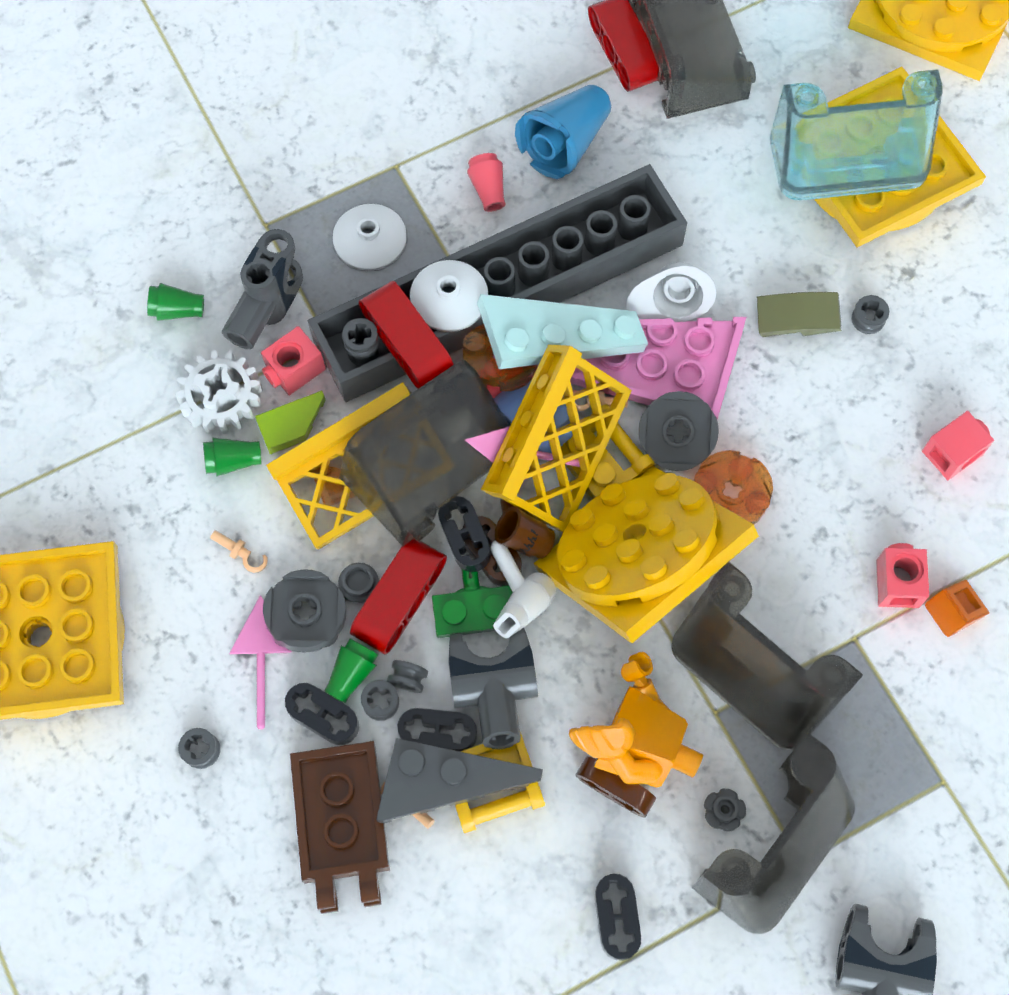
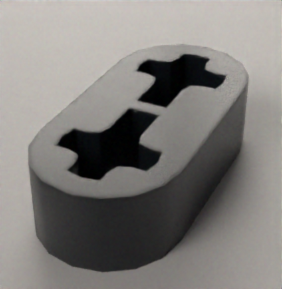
[438,496,491,572]
[285,683,359,745]
[397,708,477,752]
[595,874,641,961]

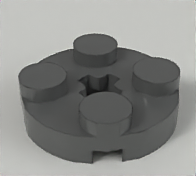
[639,391,719,471]
[263,569,346,653]

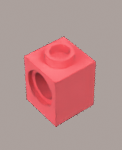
[261,326,326,396]
[922,411,994,481]
[876,543,929,608]

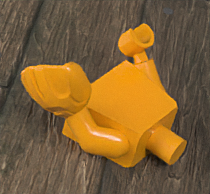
[569,652,703,787]

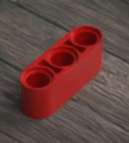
[588,0,663,92]
[359,280,455,391]
[350,536,447,655]

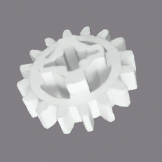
[175,350,263,434]

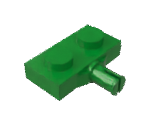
[432,568,513,638]

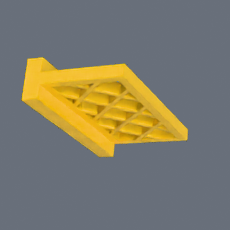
[481,344,632,532]
[266,382,455,550]

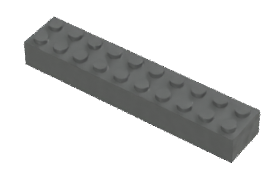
[307,164,687,403]

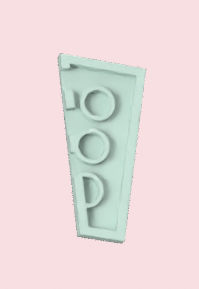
[477,294,648,369]

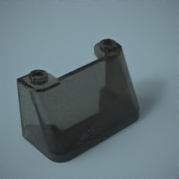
[628,0,756,119]
[339,360,510,547]
[671,562,863,750]
[692,733,855,934]

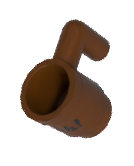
[495,499,555,559]

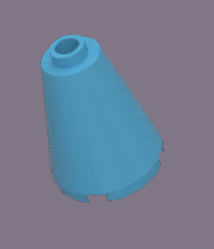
[515,85,611,179]

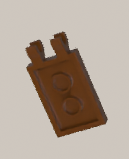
[290,741,390,914]

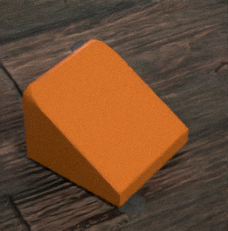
[925,579,989,637]

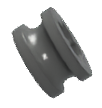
[851,295,890,334]
[342,318,379,359]
[387,660,428,693]
[361,680,399,721]
[178,728,220,769]

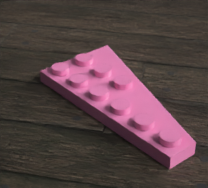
[493,317,747,419]

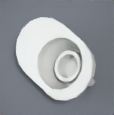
[626,262,716,322]

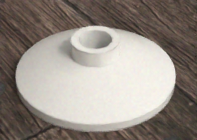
[333,204,407,271]
[410,260,488,332]

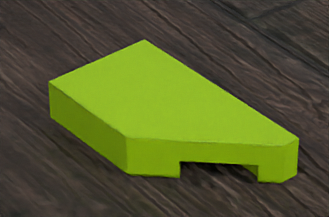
[255,391,326,454]

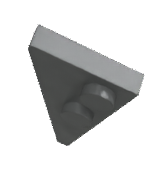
[376,738,543,823]

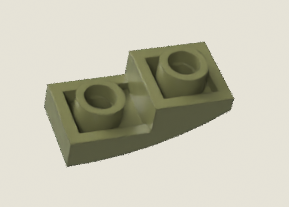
[757,292,842,337]

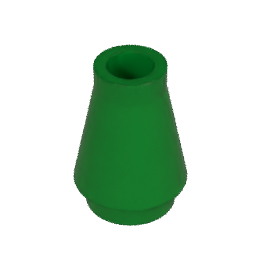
[147,283,204,321]
[203,437,261,477]
[324,638,379,703]

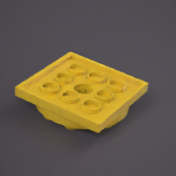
[848,0,1009,81]
[776,67,986,248]
[533,466,759,644]
[0,541,125,720]

